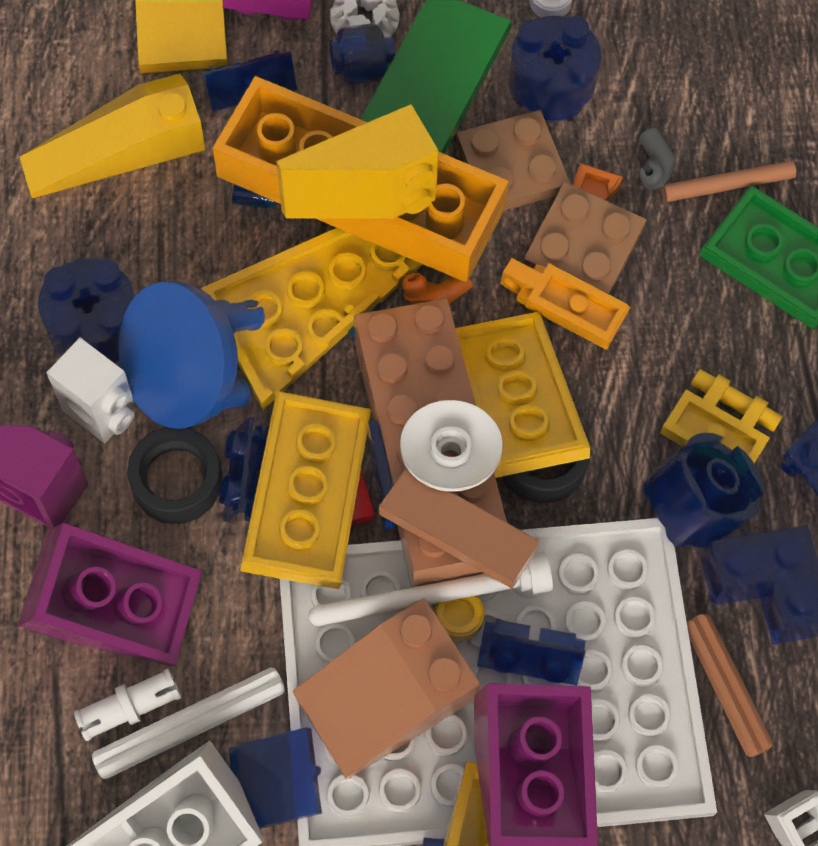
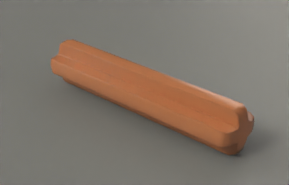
[687,613,773,757]

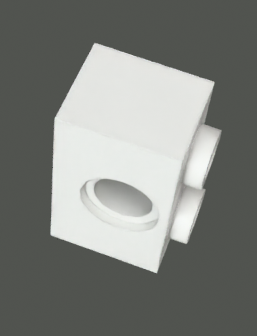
[46,338,137,444]

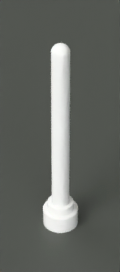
[308,552,553,626]

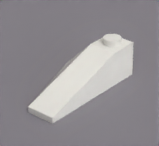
[66,741,264,846]

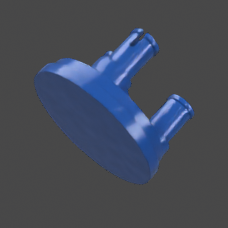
[119,281,265,429]

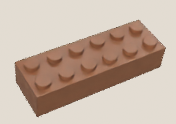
[354,299,507,587]

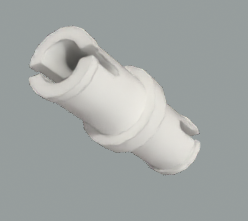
[74,668,182,741]

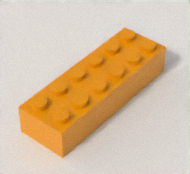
[212,76,509,283]

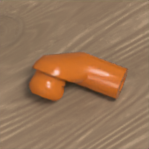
[402,273,473,305]

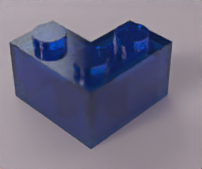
[701,525,818,645]

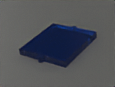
[367,421,395,530]
[228,727,322,829]

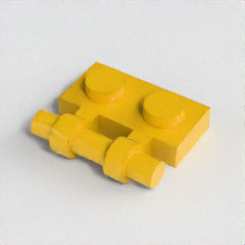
[660,369,783,482]

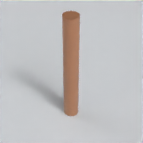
[662,160,796,202]

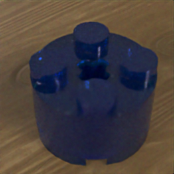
[508,16,602,121]
[38,259,135,363]
[643,433,764,548]

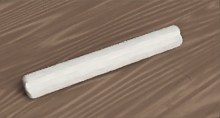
[92,667,285,779]

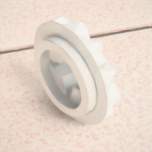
[330,0,400,46]

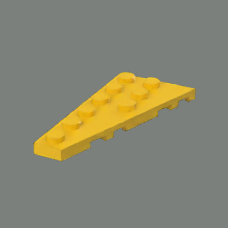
[201,228,423,411]

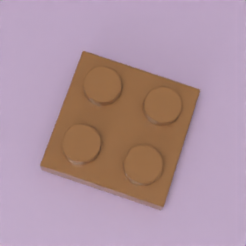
[456,110,571,211]
[524,182,647,295]

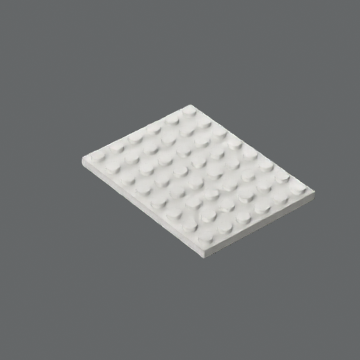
[280,517,717,846]

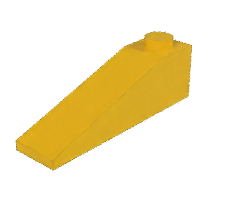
[19,73,205,198]

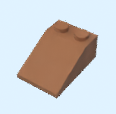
[292,598,481,780]

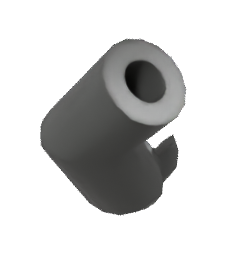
[639,127,677,190]

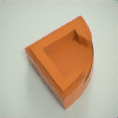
[572,163,623,201]

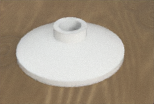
[400,400,503,491]

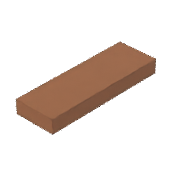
[379,468,540,589]

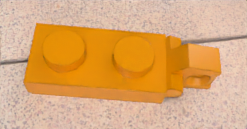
[500,258,630,350]

